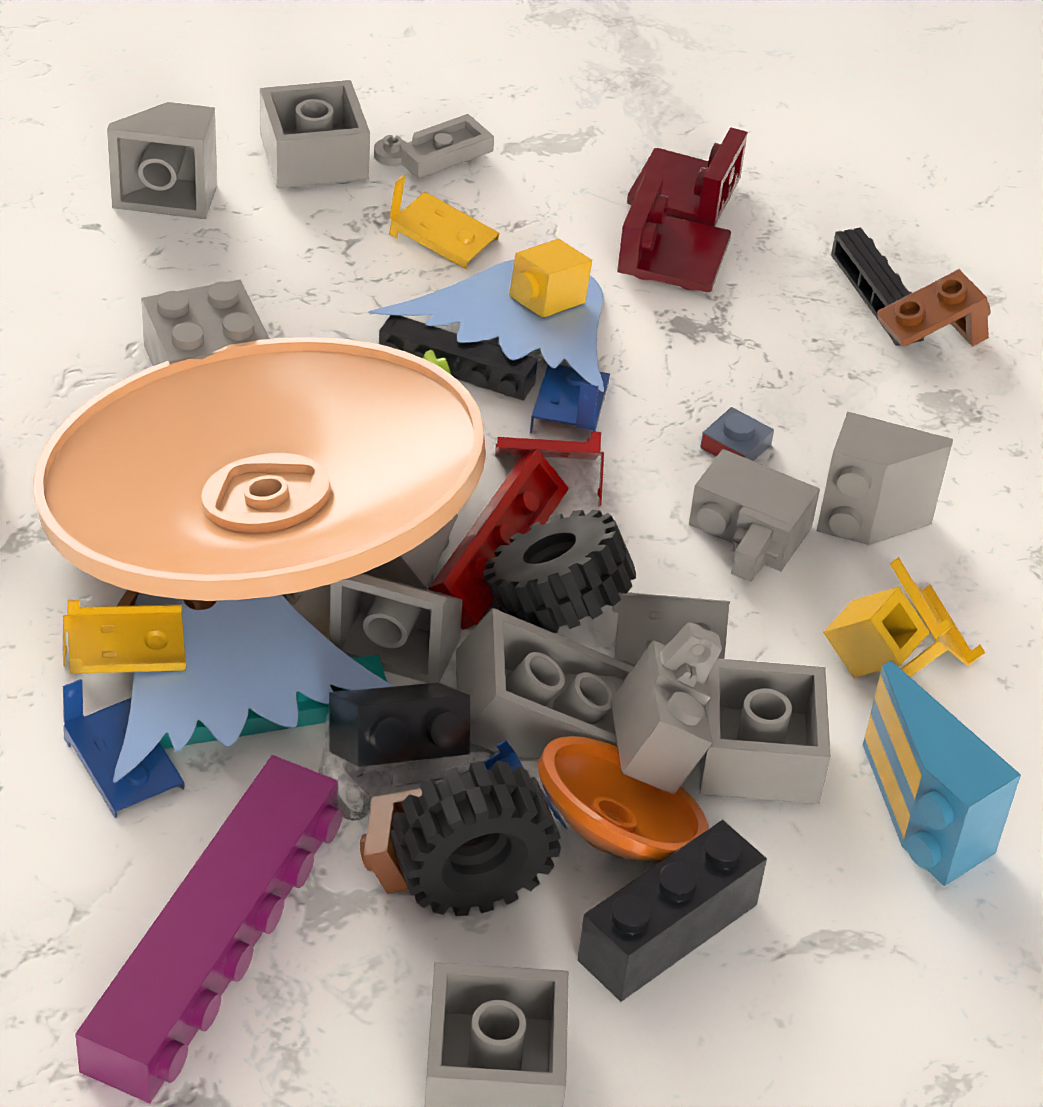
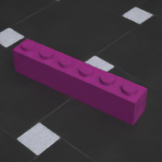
[75,755,343,1103]

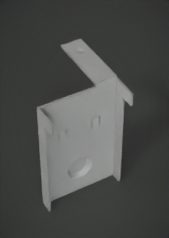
[612,592,730,665]

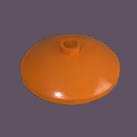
[538,736,709,863]

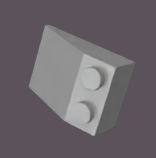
[456,608,634,758]

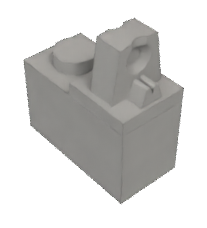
[689,449,820,582]
[611,622,722,794]

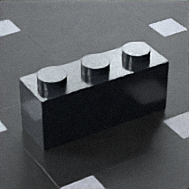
[577,820,767,1002]

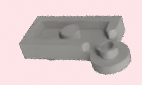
[374,114,494,179]

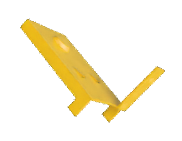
[389,174,500,269]
[889,557,986,677]
[63,600,186,674]

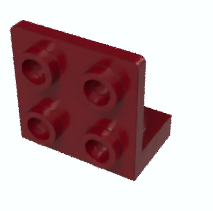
[627,127,748,227]
[617,172,731,292]

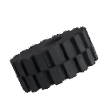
[483,510,636,633]
[390,761,561,916]

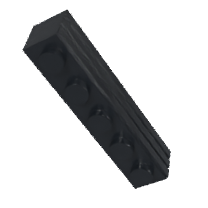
[831,227,924,346]
[379,315,538,401]

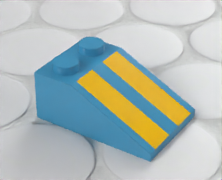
[863,661,1021,886]

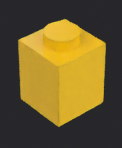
[509,238,592,318]
[823,587,930,678]

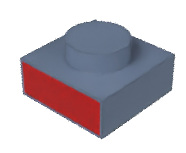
[700,407,774,461]

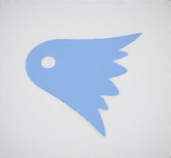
[368,259,604,392]
[113,593,393,783]

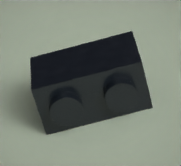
[329,682,470,767]

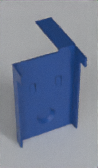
[530,365,610,433]
[62,679,184,818]

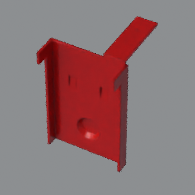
[495,432,604,507]

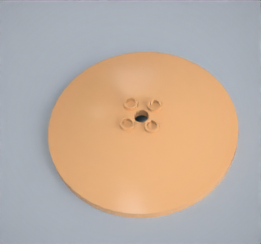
[33,337,486,601]

